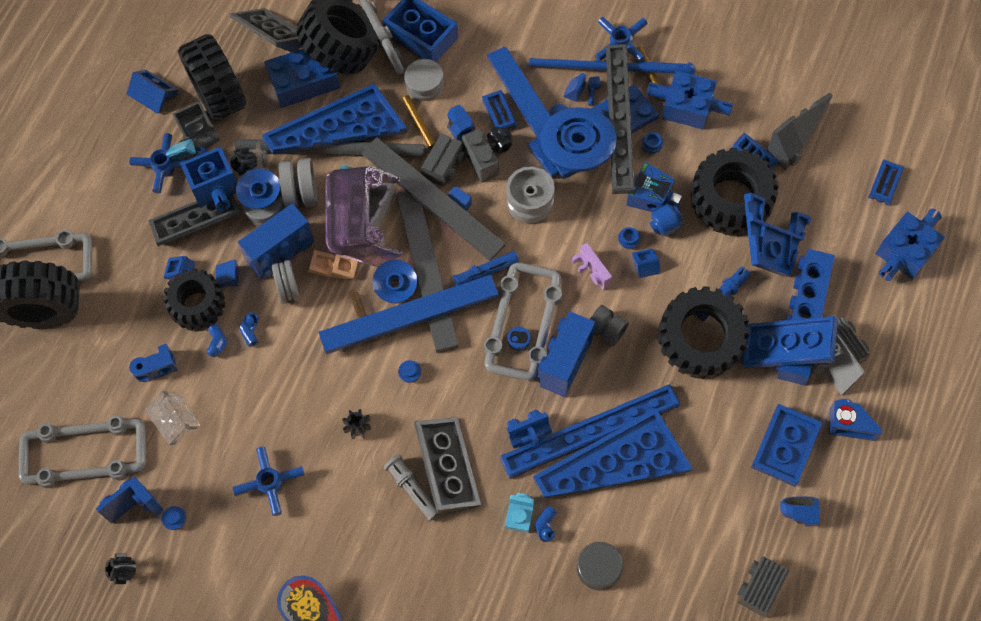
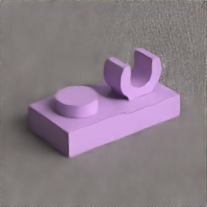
[572,243,612,290]

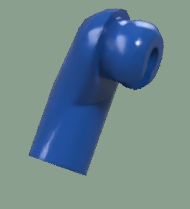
[207,324,227,357]
[535,506,557,542]

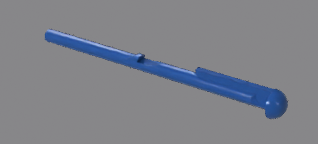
[529,58,696,75]

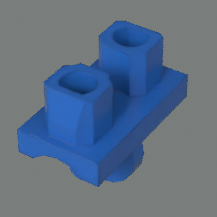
[506,410,552,449]

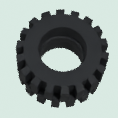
[163,269,226,331]

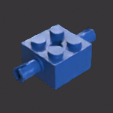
[647,71,733,129]
[180,147,237,211]
[875,209,945,281]

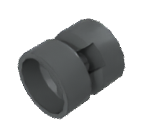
[590,305,629,346]

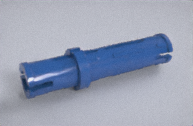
[453,250,519,286]
[695,266,751,322]

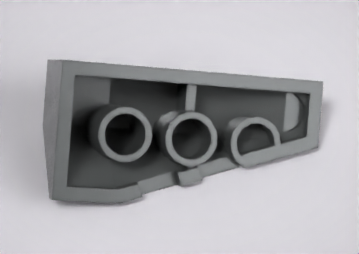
[767,93,833,170]

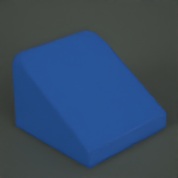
[563,73,586,102]
[448,186,472,211]
[632,248,660,278]
[163,256,195,280]
[215,260,239,287]

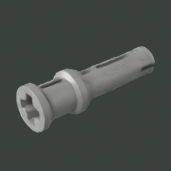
[383,455,441,522]

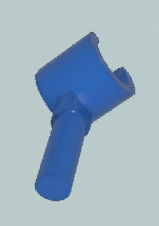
[588,76,601,106]

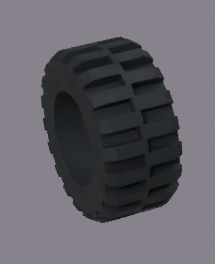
[296,0,381,75]
[178,34,247,121]
[690,148,779,235]
[0,260,80,329]
[658,286,750,379]

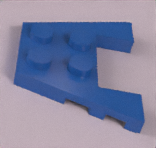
[744,193,811,276]

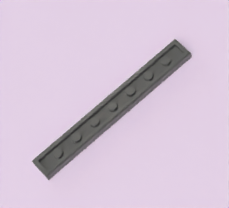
[606,44,635,194]
[362,137,505,261]
[396,191,458,353]

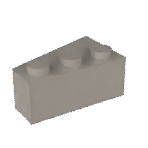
[342,181,395,253]

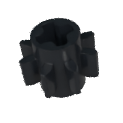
[487,127,512,154]
[230,148,257,175]
[342,409,371,439]
[105,553,136,585]

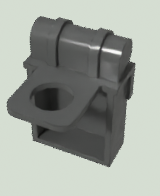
[173,101,220,151]

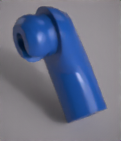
[240,312,259,347]

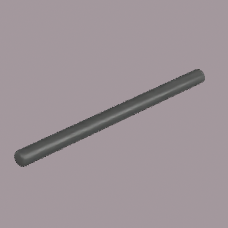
[235,139,427,157]

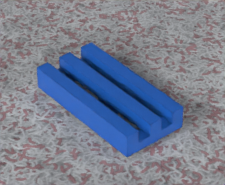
[482,90,517,130]
[868,159,904,206]

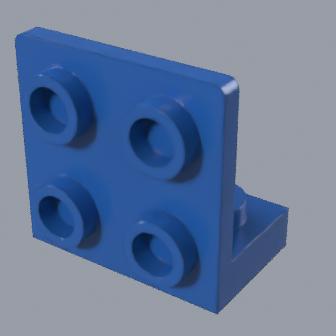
[96,477,164,524]

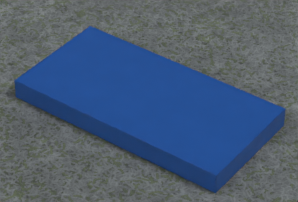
[742,316,838,368]

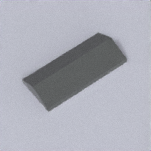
[230,8,303,53]
[148,195,241,246]
[414,417,481,513]

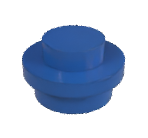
[642,132,663,153]
[618,227,640,249]
[398,360,421,383]
[162,506,186,530]

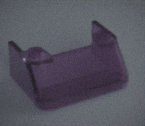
[325,166,402,267]

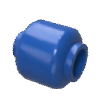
[649,204,684,237]

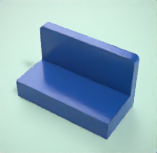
[127,70,178,113]

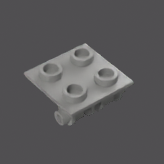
[811,334,865,395]

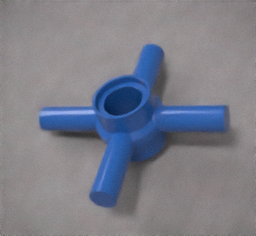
[595,17,648,63]
[129,133,187,194]
[233,446,305,516]

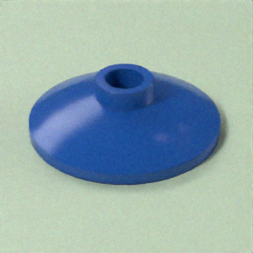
[236,169,280,210]
[372,260,417,303]

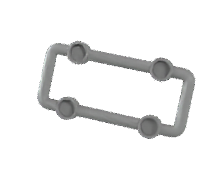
[358,0,404,75]
[0,230,93,282]
[484,263,562,381]
[18,415,146,488]

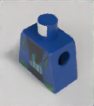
[626,162,682,212]

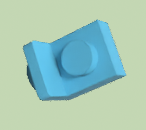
[505,493,534,533]

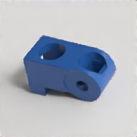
[129,344,178,382]

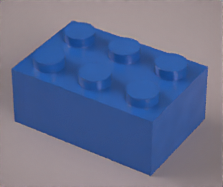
[382,0,458,62]
[264,49,340,108]
[238,203,315,280]
[538,311,595,397]

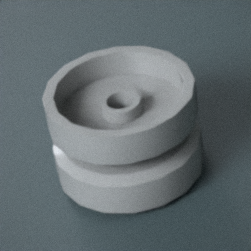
[279,158,318,208]
[506,166,555,223]

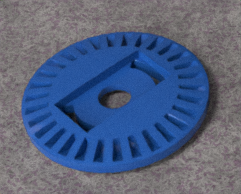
[540,107,617,172]

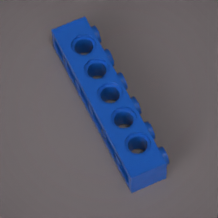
[775,249,835,386]

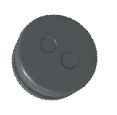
[577,542,623,591]

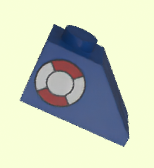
[828,399,882,441]

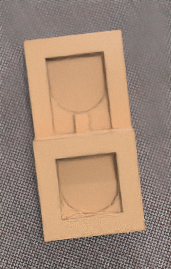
[308,250,358,280]

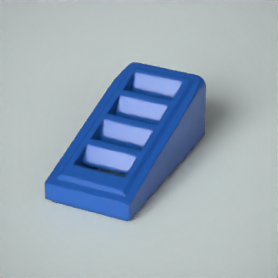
[732,133,778,169]

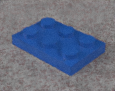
[751,404,823,487]

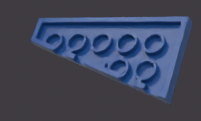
[262,84,407,155]
[533,409,693,499]

